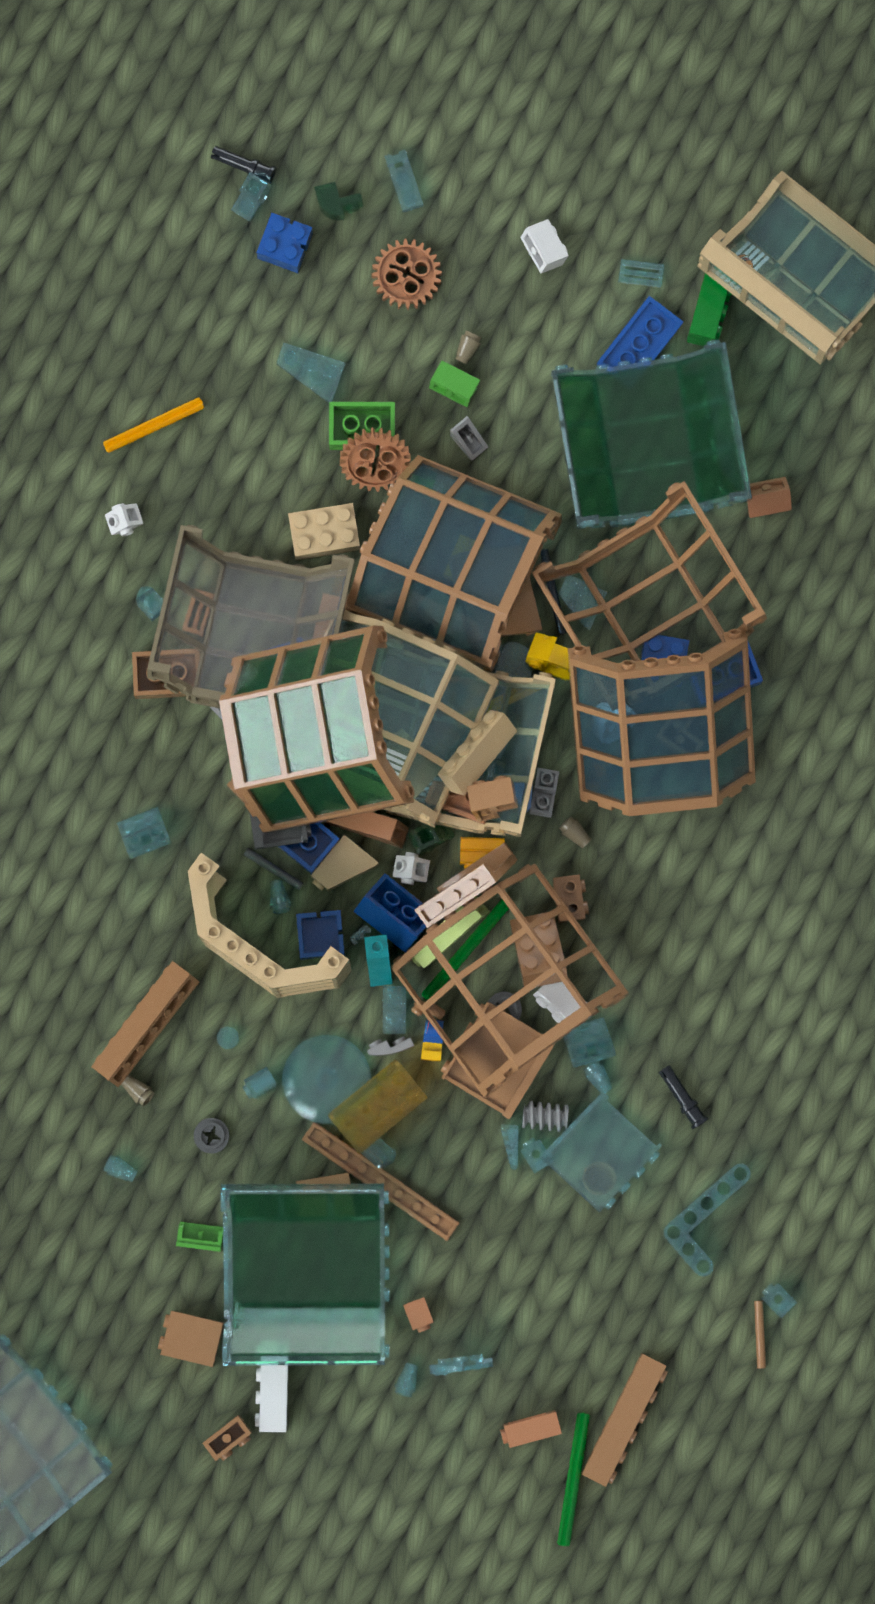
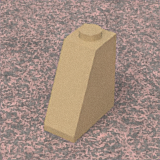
[311,835,379,891]

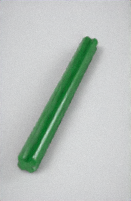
[422,899,509,1000]
[557,1412,590,1547]

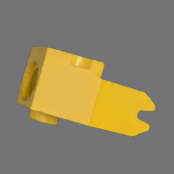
[525,633,578,681]

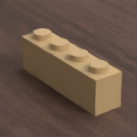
[438,710,517,796]

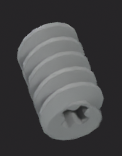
[522,1101,569,1132]

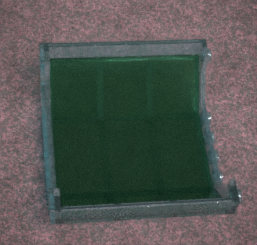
[551,340,752,529]
[220,1184,389,1366]

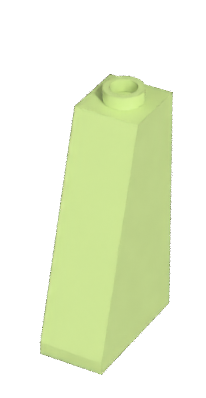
[412,896,490,968]

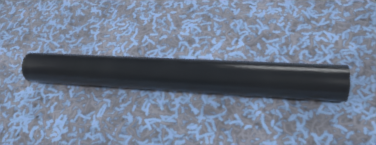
[540,549,567,635]

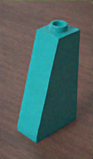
[364,935,392,987]

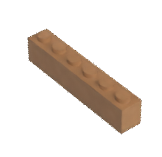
[91,961,199,1088]
[581,1353,668,1487]

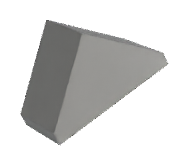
[450,416,488,460]

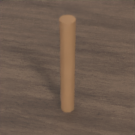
[754,1301,766,1368]

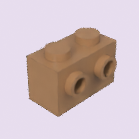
[553,874,589,923]
[202,1415,252,1461]

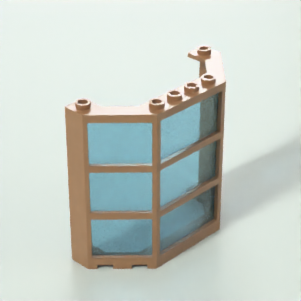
[345,455,562,673]
[567,629,756,816]

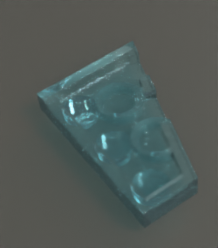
[277,342,345,403]

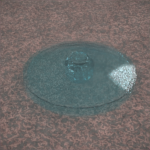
[282,1035,371,1124]

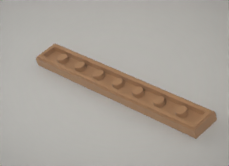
[301,1122,459,1241]

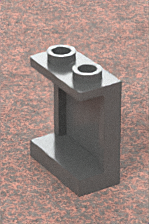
[249,799,312,850]

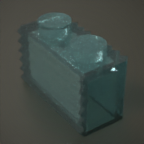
[242,1067,278,1100]

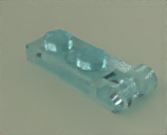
[384,150,423,213]

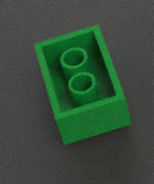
[687,273,733,349]

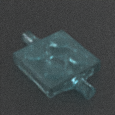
[429,1354,493,1376]

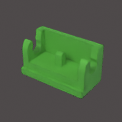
[429,361,480,407]
[176,1222,225,1252]

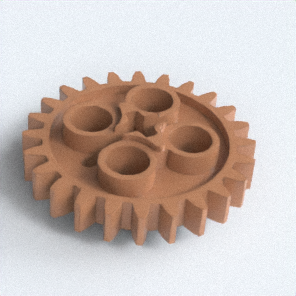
[372,239,442,310]
[340,428,411,492]

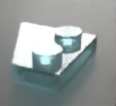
[558,575,607,631]

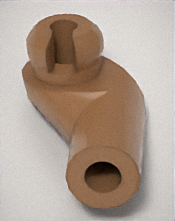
[411,1001,446,1020]

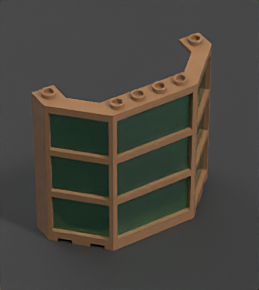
[219,626,415,832]

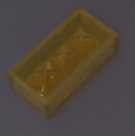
[327,1059,428,1154]

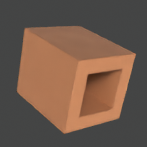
[403,1297,433,1333]

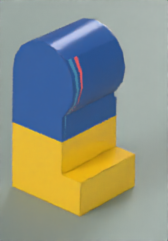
[421,1019,444,1062]

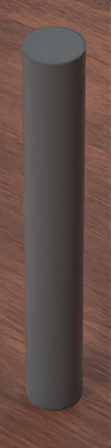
[243,848,303,890]

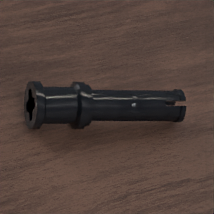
[211,146,276,185]
[658,1065,709,1130]

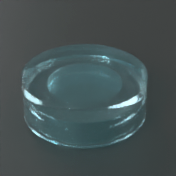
[217,1027,239,1049]

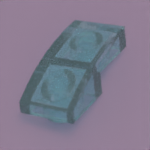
[382,986,406,1034]

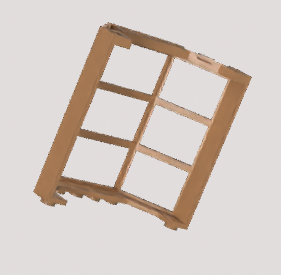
[532,481,767,710]
[391,864,629,1099]

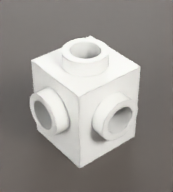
[105,503,144,537]
[393,852,430,885]

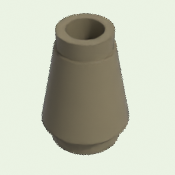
[455,331,481,365]
[559,816,591,848]
[121,1075,155,1106]

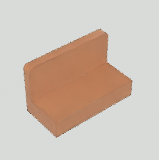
[743,477,792,518]

